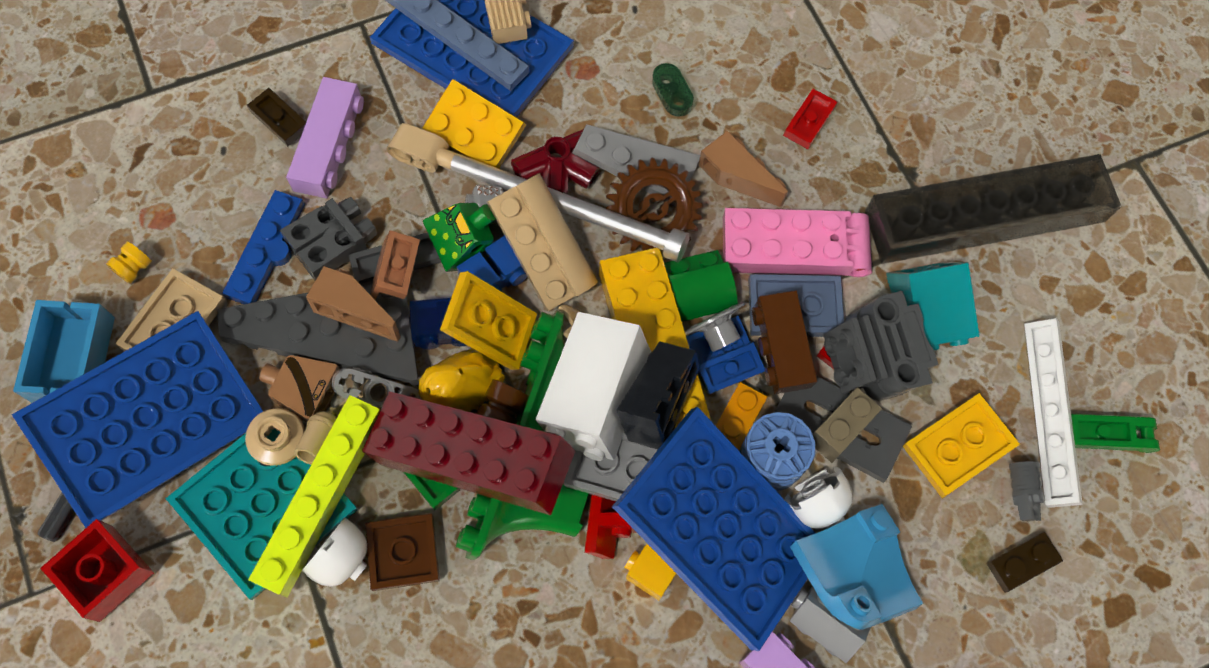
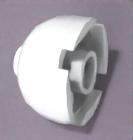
[785,467,852,529]
[302,518,367,587]

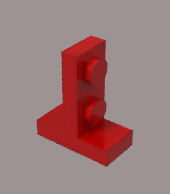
[584,495,640,559]

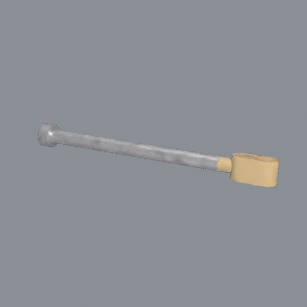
[386,123,690,262]

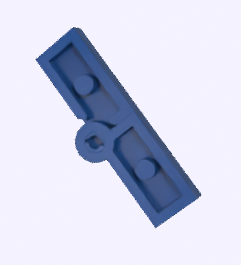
[222,190,305,304]

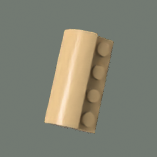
[487,173,598,311]

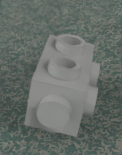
[789,586,871,664]

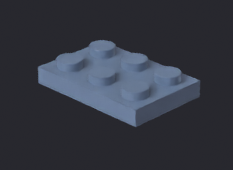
[748,274,844,337]

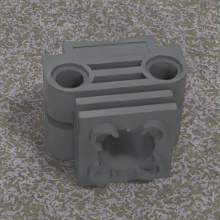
[823,291,939,401]

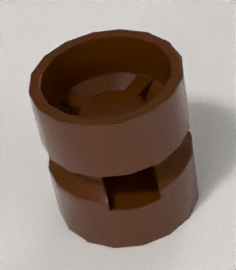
[476,379,529,424]

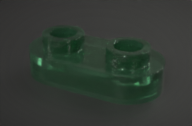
[652,63,694,117]

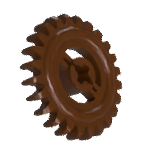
[605,157,703,252]

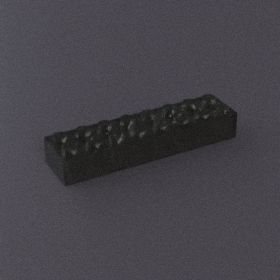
[865,154,1122,264]

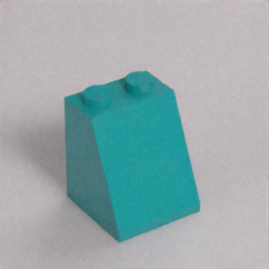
[886,262,980,351]

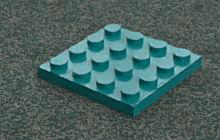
[165,429,358,600]

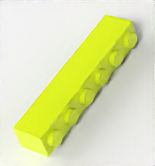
[248,395,380,598]

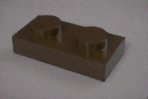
[247,88,306,147]
[986,532,1063,593]

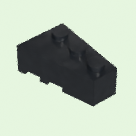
[617,341,700,450]

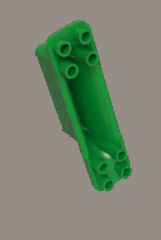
[455,310,589,560]

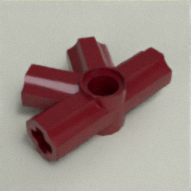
[511,129,600,195]

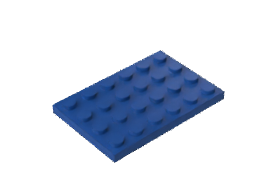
[370,0,574,118]
[12,311,263,528]
[612,407,816,651]

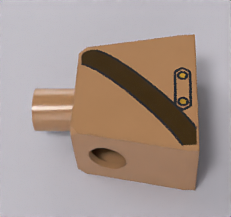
[259,355,342,423]

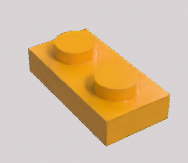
[716,382,767,450]

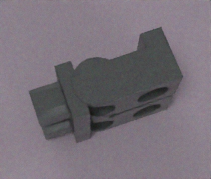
[280,197,377,281]

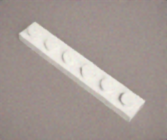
[1024,318,1083,508]

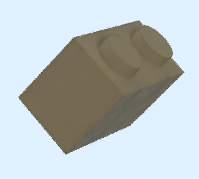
[813,387,882,463]

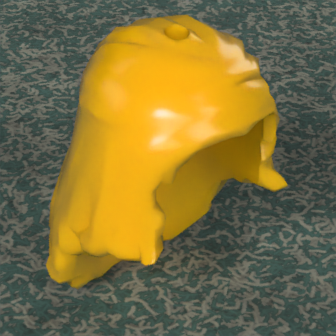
[419,348,505,412]

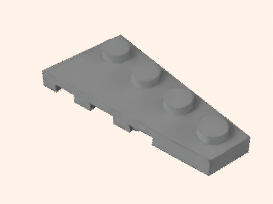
[572,124,700,207]

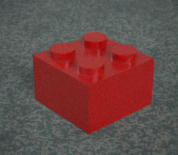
[40,519,154,622]

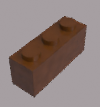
[752,290,817,394]

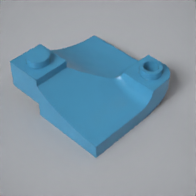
[790,504,923,630]

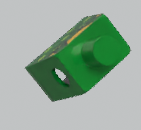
[423,203,496,272]

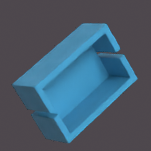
[13,300,115,403]

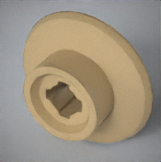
[245,408,305,466]

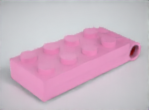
[723,208,872,277]

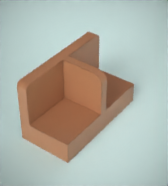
[370,230,420,300]

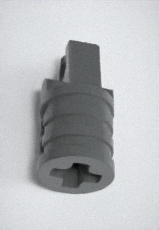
[1009,461,1044,522]

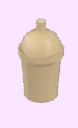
[294,407,337,465]

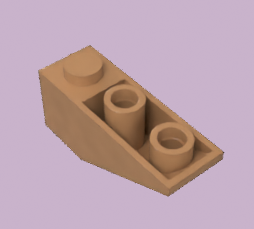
[698,131,788,207]

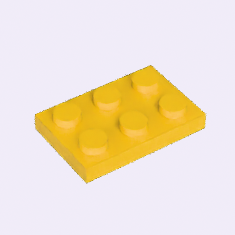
[422,79,526,169]
[440,271,537,370]
[903,393,1020,499]

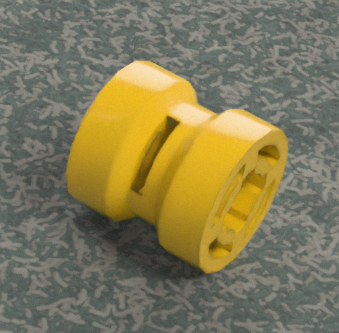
[106,241,152,284]

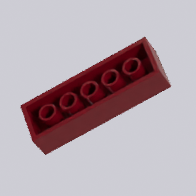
[362,391,575,515]

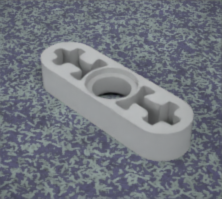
[332,368,422,408]

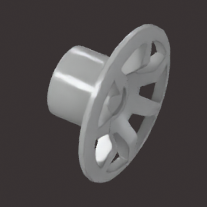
[685,303,745,352]

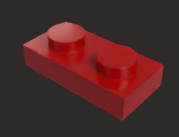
[783,88,838,149]

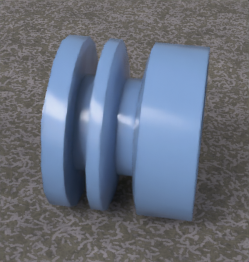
[740,412,815,491]

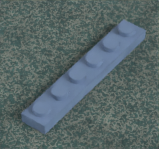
[385,0,529,91]

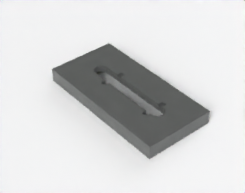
[775,376,912,483]

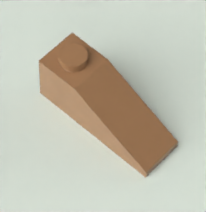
[306,266,401,342]

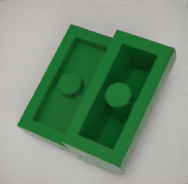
[664,250,738,322]

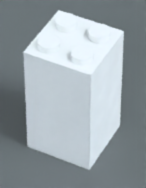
[536,312,651,461]

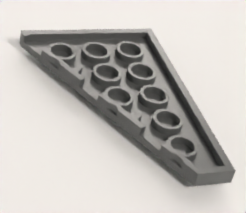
[217,281,419,386]

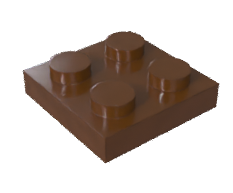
[365,513,440,591]

